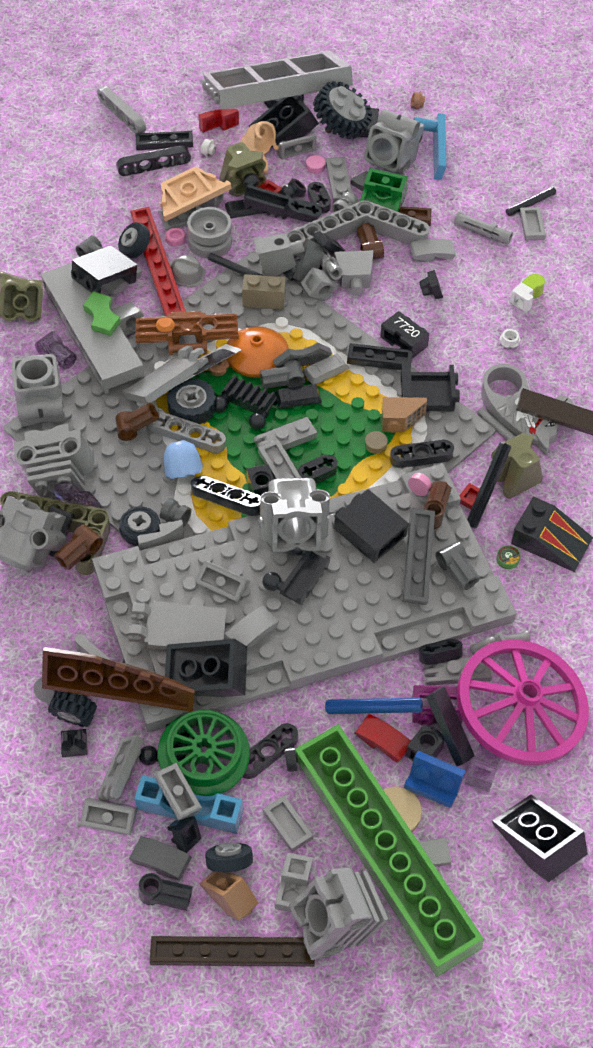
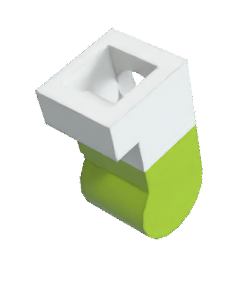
[510,274,545,313]

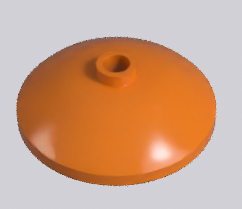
[226,326,289,377]

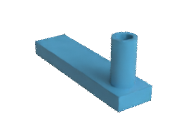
[413,113,446,180]

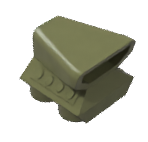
[219,142,266,197]
[0,271,43,322]
[491,433,543,499]

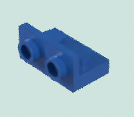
[404,751,466,808]

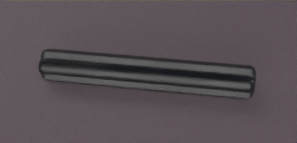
[467,442,511,528]

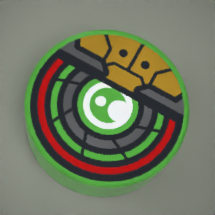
[496,546,520,569]

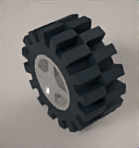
[48,691,97,727]

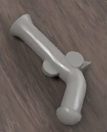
[470,630,531,655]

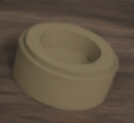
[365,431,387,454]

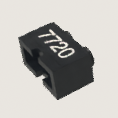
[380,311,430,359]

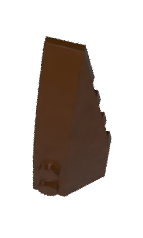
[42,647,195,712]

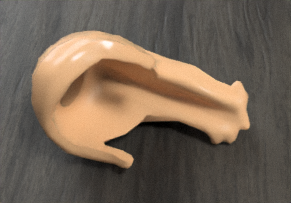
[240,121,279,175]

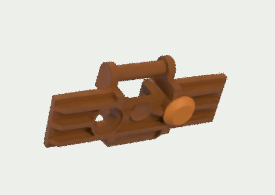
[136,311,239,355]

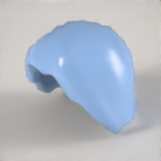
[163,440,203,479]

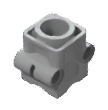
[364,109,424,175]
[11,354,66,427]
[260,478,330,553]
[0,496,66,571]

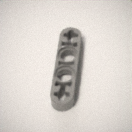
[97,86,146,133]
[146,410,226,453]

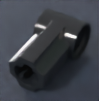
[139,873,193,911]

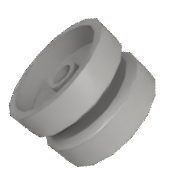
[187,207,232,258]

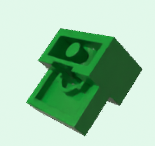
[359,168,408,212]

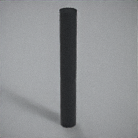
[506,187,556,216]
[208,253,264,276]

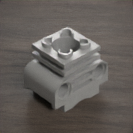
[14,423,95,499]
[289,867,389,960]

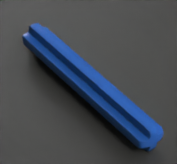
[325,697,423,714]

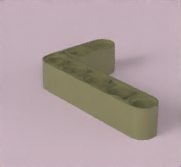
[0,491,111,575]

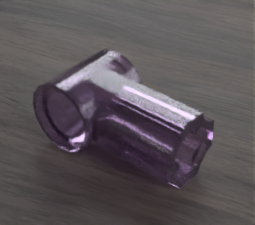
[35,331,77,369]

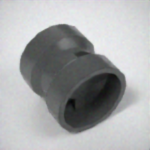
[160,498,192,527]

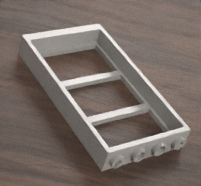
[202,50,353,109]

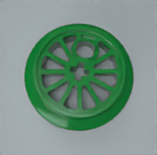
[157,710,250,796]

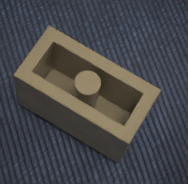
[242,274,286,310]

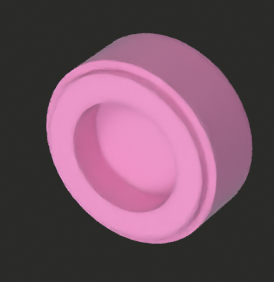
[306,155,325,173]
[166,228,186,246]
[408,473,432,496]

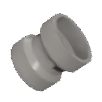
[332,192,358,213]

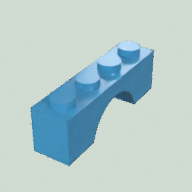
[134,775,244,834]

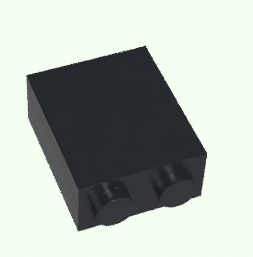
[334,489,409,563]

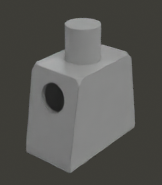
[253,233,305,276]
[334,250,373,295]

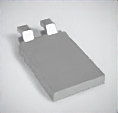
[123,345,209,404]
[129,601,227,651]

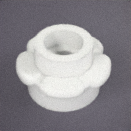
[200,139,217,157]
[499,329,520,348]

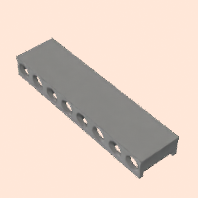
[41,263,145,394]

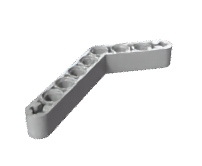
[284,201,430,258]

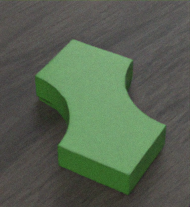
[83,292,121,336]

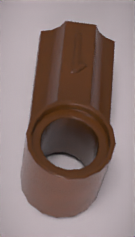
[357,223,384,259]
[115,402,159,441]
[423,480,452,529]
[54,525,103,570]

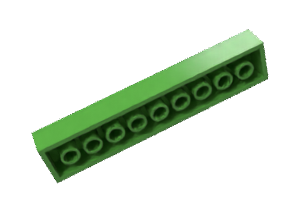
[295,724,484,977]

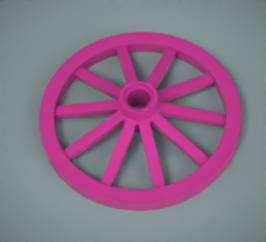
[457,640,589,765]

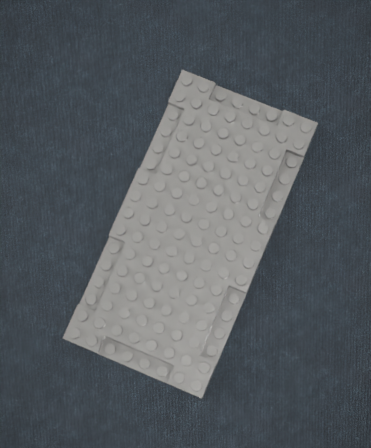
[92,463,517,732]

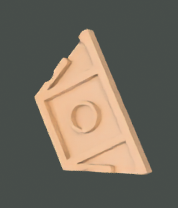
[161,167,232,222]

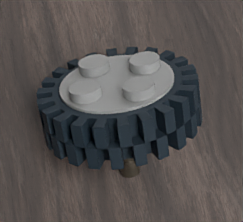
[313,81,373,139]

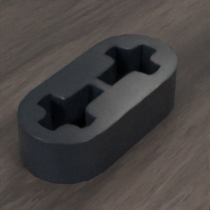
[307,182,331,213]
[284,198,322,222]
[298,454,338,484]
[419,639,463,665]

